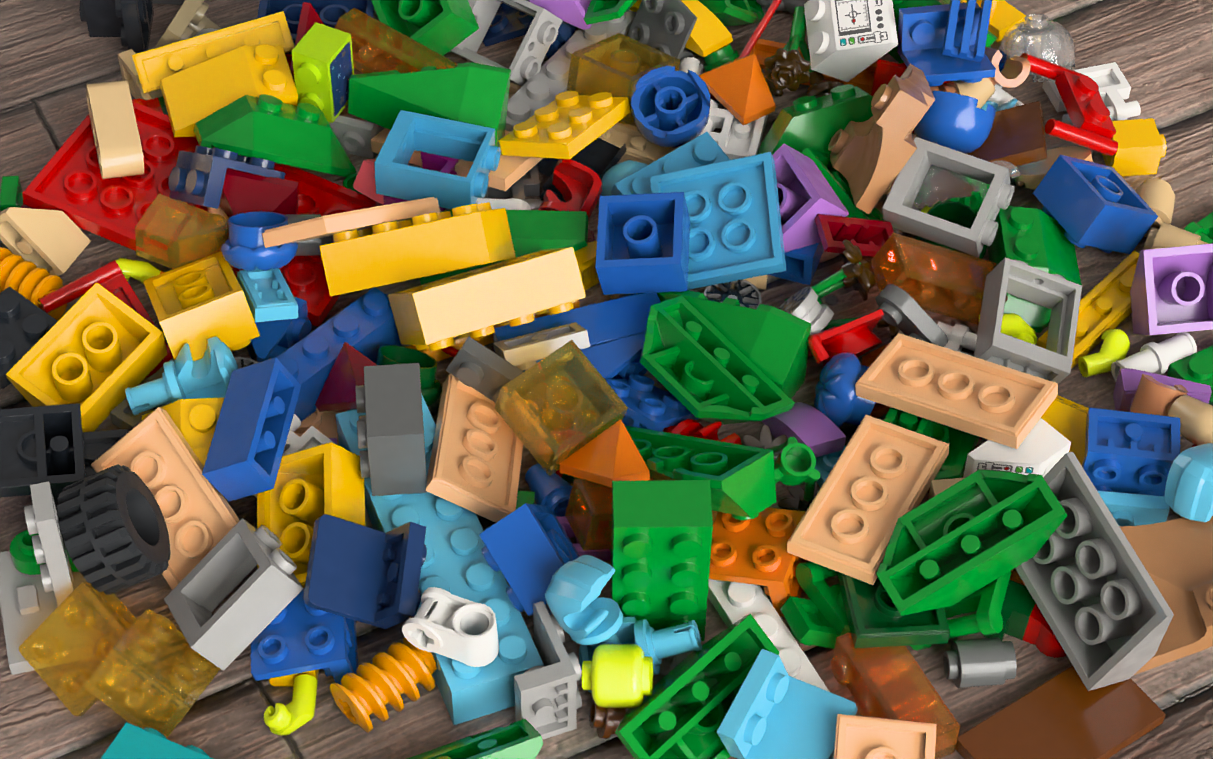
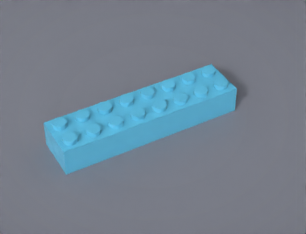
[335,393,544,725]

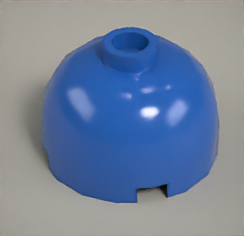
[631,66,710,148]
[914,91,996,154]

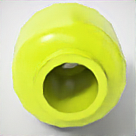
[582,644,653,708]

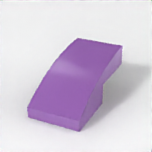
[762,402,846,458]

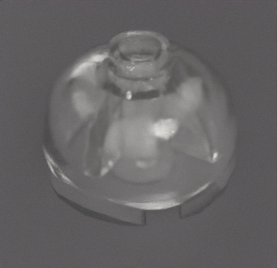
[998,14,1076,82]

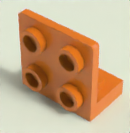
[709,508,808,617]

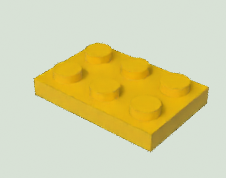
[499,91,631,159]

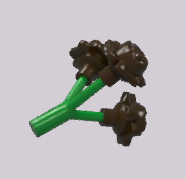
[761,6,844,98]

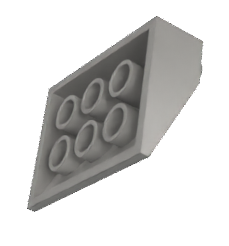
[1015,452,1174,691]

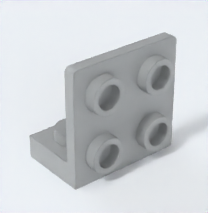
[514,601,582,740]

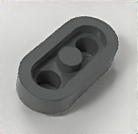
[875,284,948,347]

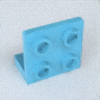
[717,649,858,759]

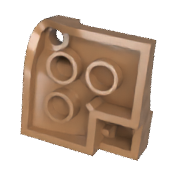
[828,64,935,214]
[1119,516,1213,675]

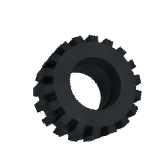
[57,464,171,595]

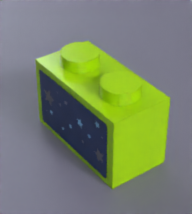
[292,22,354,123]

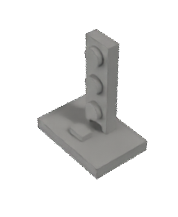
[0,481,107,675]

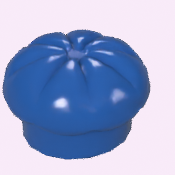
[221,211,298,271]
[814,352,876,428]

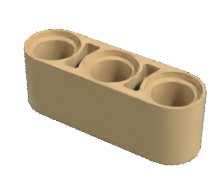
[86,80,144,179]

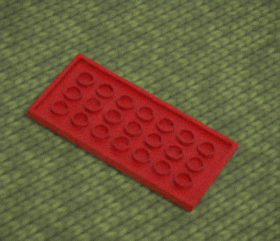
[22,101,384,327]

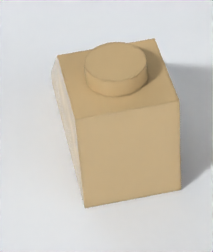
[0,207,91,276]

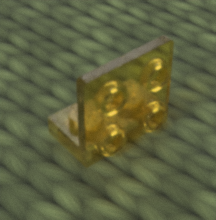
[19,582,166,716]
[83,609,220,738]

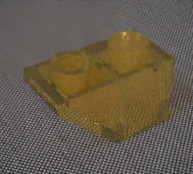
[135,194,229,269]

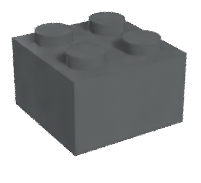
[356,363,428,496]

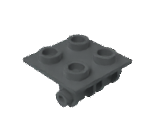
[626,0,697,71]

